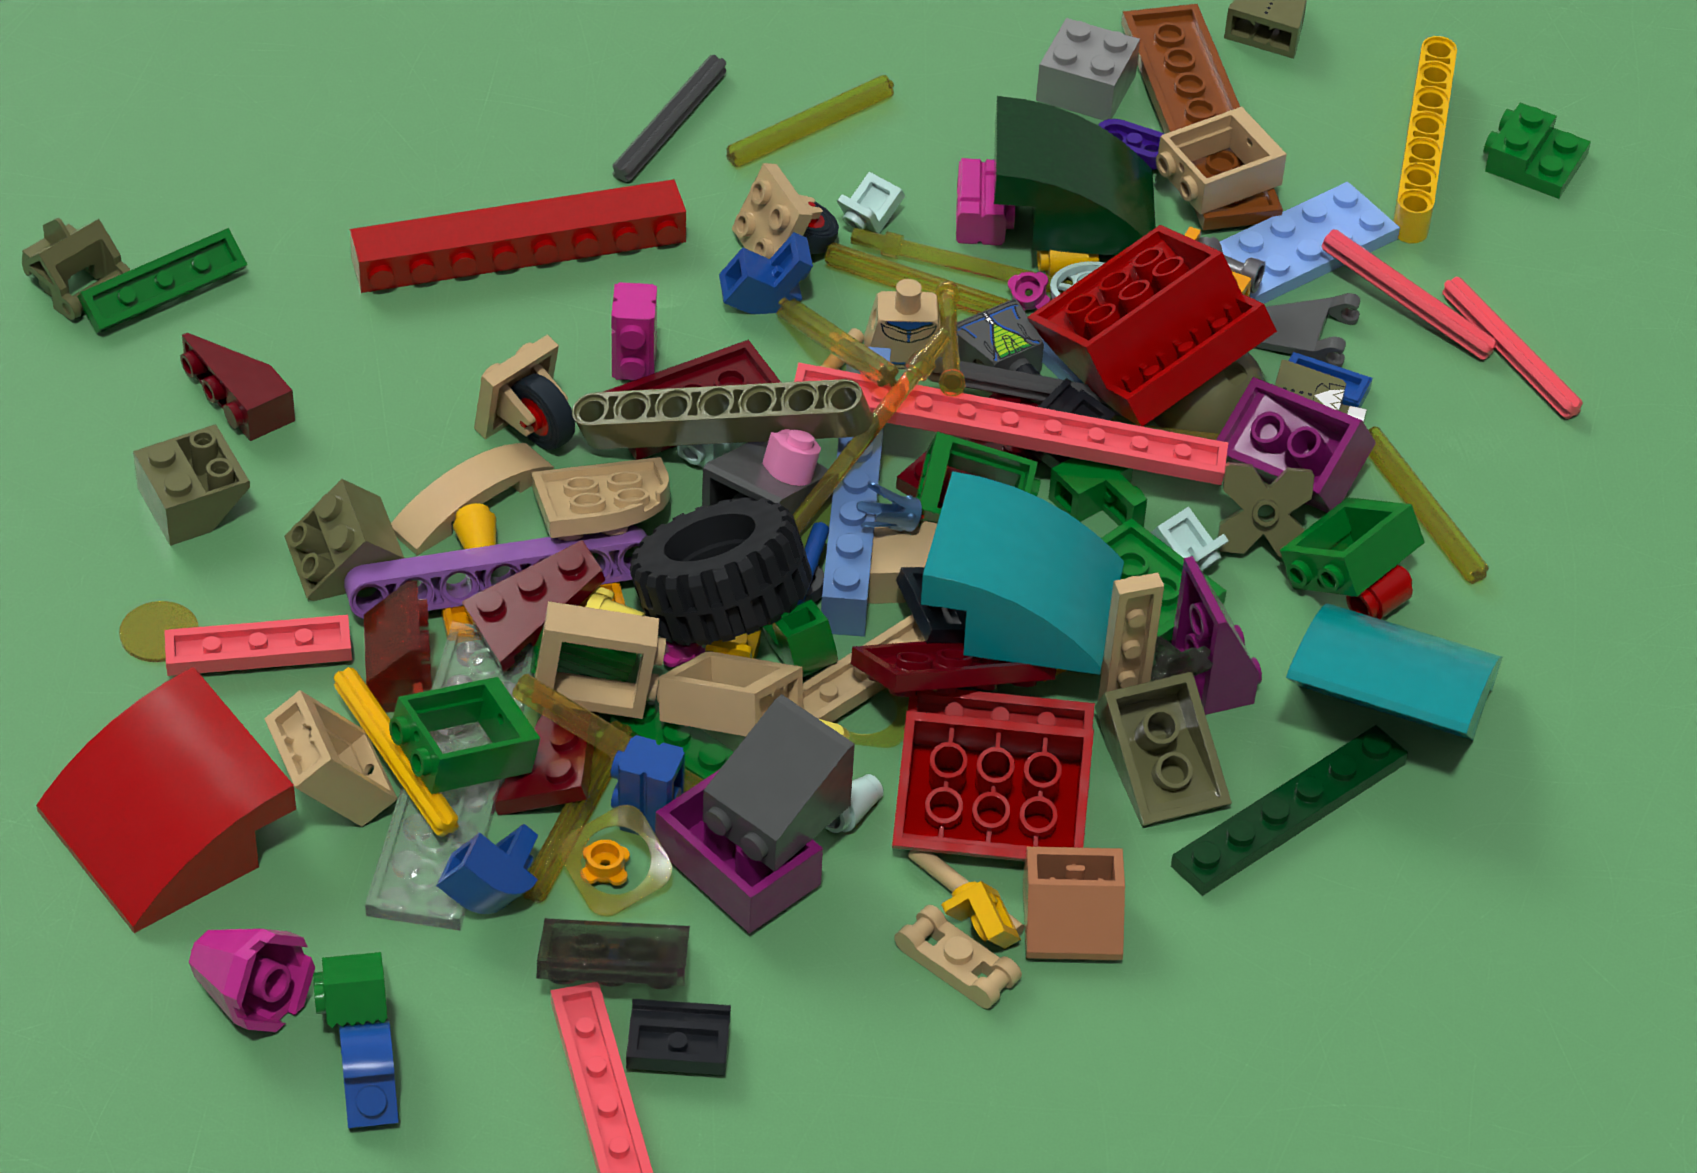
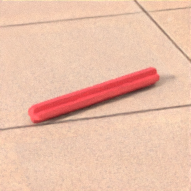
[1321,229,1497,360]
[1442,277,1583,419]

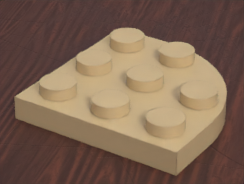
[531,457,670,541]

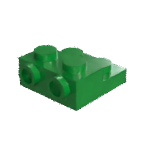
[1483,102,1591,199]

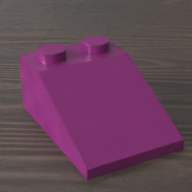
[1216,377,1376,513]
[1170,556,1262,715]

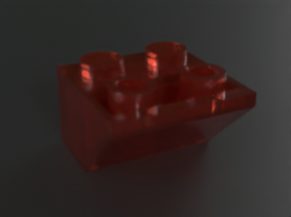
[364,581,432,713]

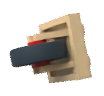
[732,163,839,259]
[474,335,575,450]

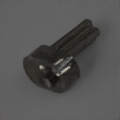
[1150,636,1213,681]

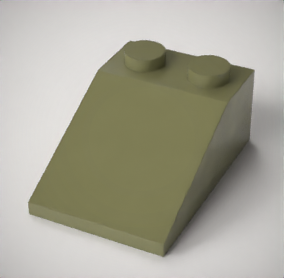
[1095,672,1232,827]

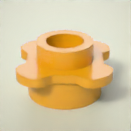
[580,840,630,886]

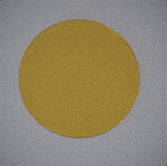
[119,601,198,662]

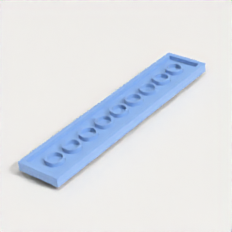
[1040,181,1400,383]

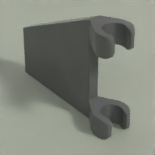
[1255,293,1360,367]

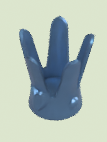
[856,482,924,532]

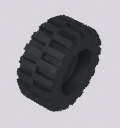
[629,497,812,646]

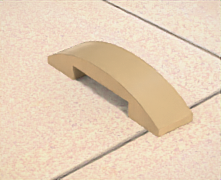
[391,443,554,556]

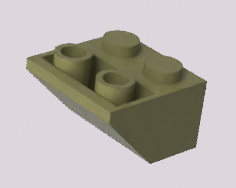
[133,424,250,546]
[284,479,404,601]

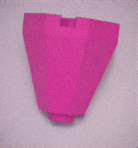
[189,929,315,1032]

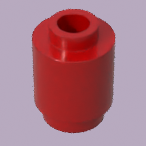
[1346,565,1413,619]

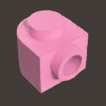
[762,429,821,486]

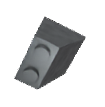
[702,441,834,537]
[703,694,855,871]

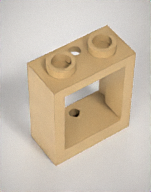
[1156,106,1287,215]
[532,601,666,719]
[656,651,803,737]
[264,690,398,827]

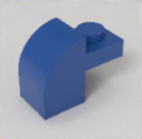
[719,232,813,315]
[436,824,538,914]
[339,1020,399,1128]

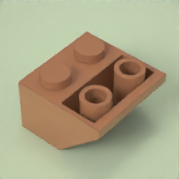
[1023,846,1125,960]

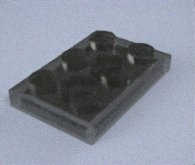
[536,918,690,989]

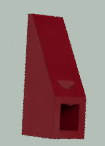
[180,333,295,441]

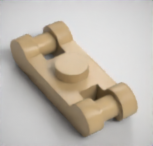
[894,905,1022,1009]

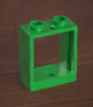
[916,431,1041,523]
[1280,497,1425,597]
[389,677,541,794]

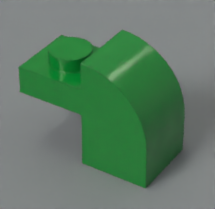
[1048,458,1148,527]
[763,599,838,677]

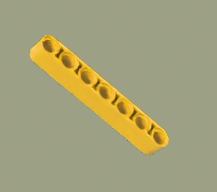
[1393,36,1457,243]

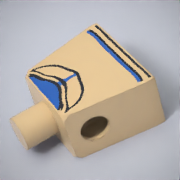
[864,279,945,370]

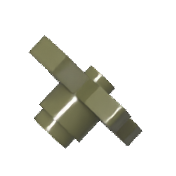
[1218,462,1314,557]

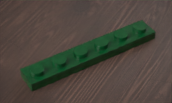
[1171,725,1408,896]

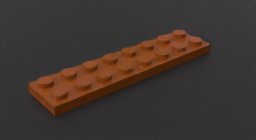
[1121,4,1283,230]

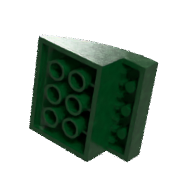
[994,96,1156,255]

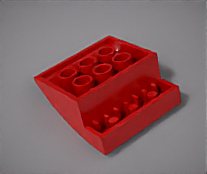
[1027,225,1277,427]
[36,667,296,933]
[892,689,1095,862]

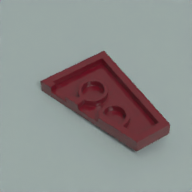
[492,705,599,816]

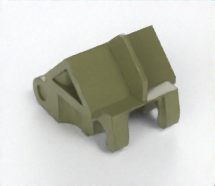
[22,218,130,320]

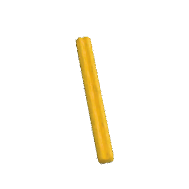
[334,667,459,837]

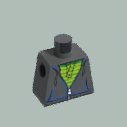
[946,298,1044,376]

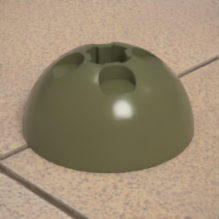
[1153,352,1266,440]

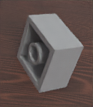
[1036,18,1140,120]

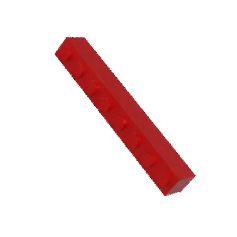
[350,179,686,293]

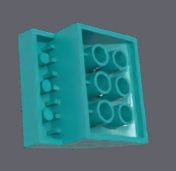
[921,471,1124,675]
[1286,603,1503,741]

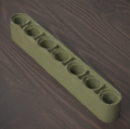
[572,379,873,449]

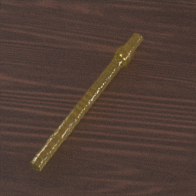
[850,228,1073,294]
[793,328,953,534]

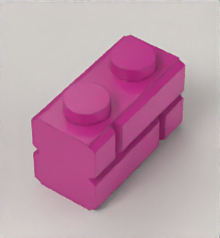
[956,158,1015,245]
[611,282,657,380]

